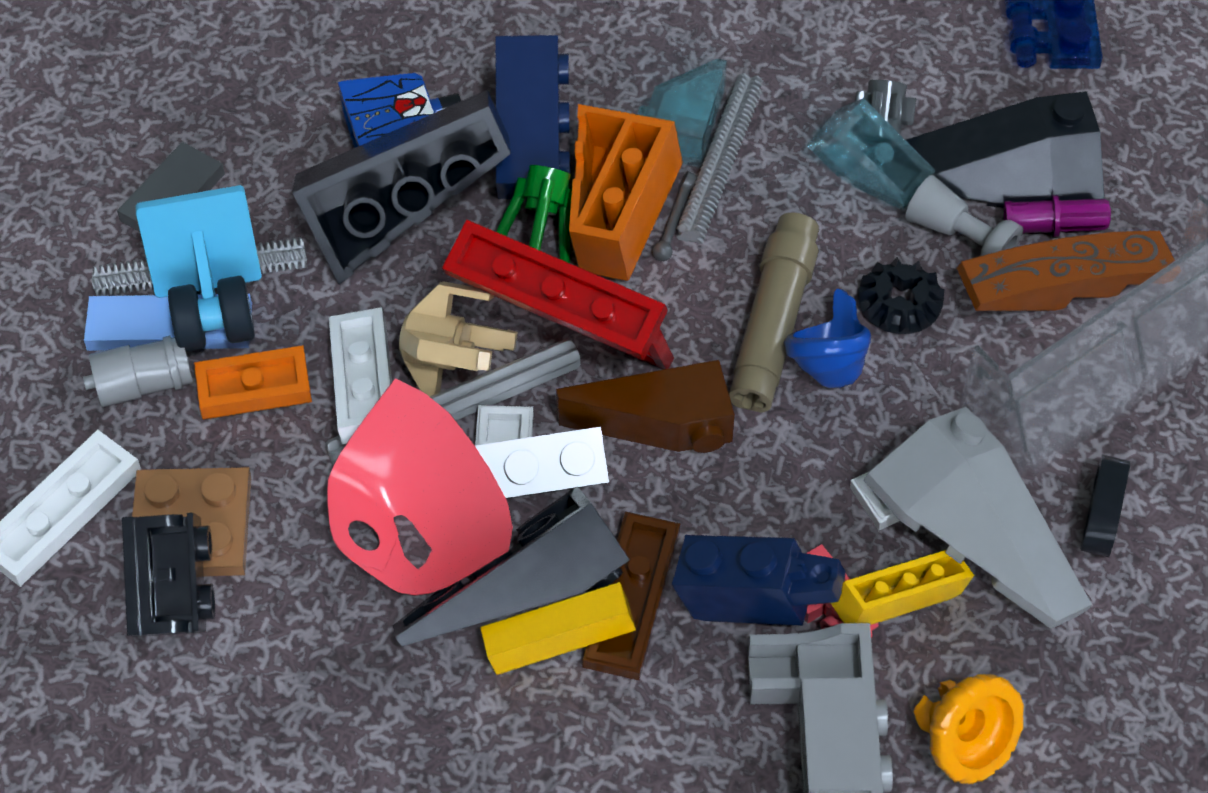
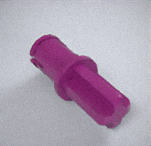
[1004,195,1111,237]

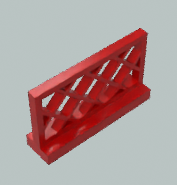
[442,219,674,370]

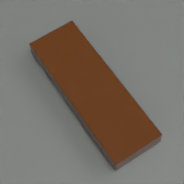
[582,511,680,680]

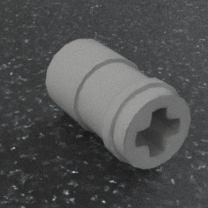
[83,335,193,407]

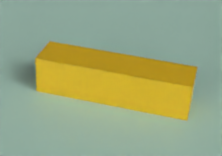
[831,550,974,625]
[480,582,636,675]

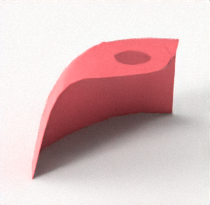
[327,378,513,596]

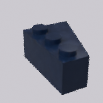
[496,35,570,199]

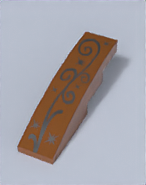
[957,230,1181,311]

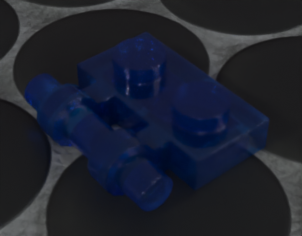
[1004,0,1103,69]

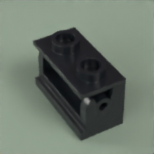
[122,513,215,637]

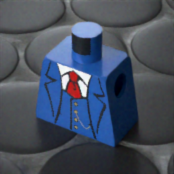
[338,73,461,148]

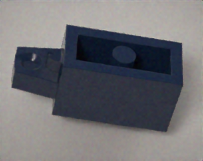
[672,535,845,626]

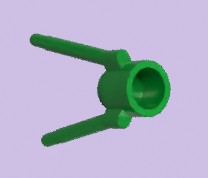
[496,165,572,263]

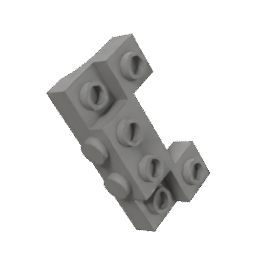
[748,623,893,793]

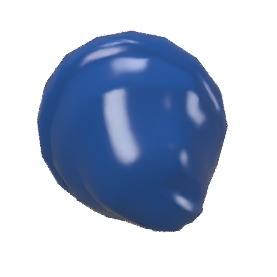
[784,289,871,388]

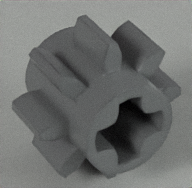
[853,80,917,137]

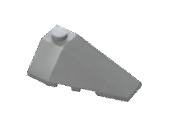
[863,407,1092,629]

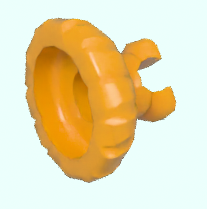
[913,674,1024,784]

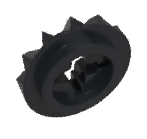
[858,257,944,334]

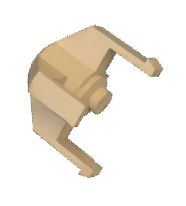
[399,281,518,397]

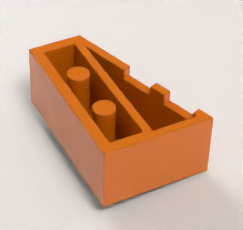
[569,104,683,281]

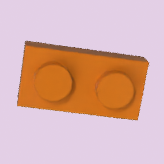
[194,345,312,420]

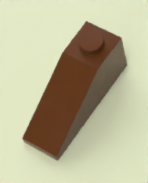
[556,360,735,453]

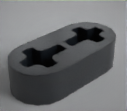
[1080,454,1131,557]

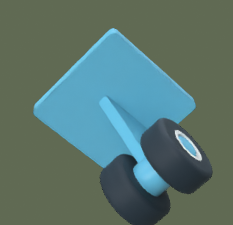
[135,185,262,352]

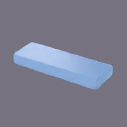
[84,294,252,351]

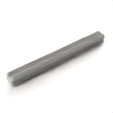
[326,339,581,466]

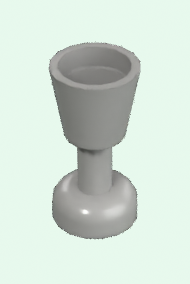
[905,175,1023,256]

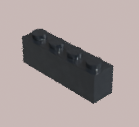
[292,90,511,285]

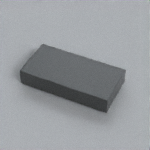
[117,142,225,232]

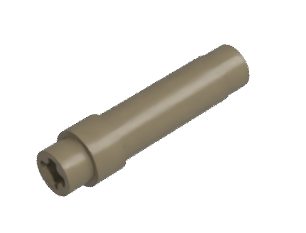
[729,212,819,413]

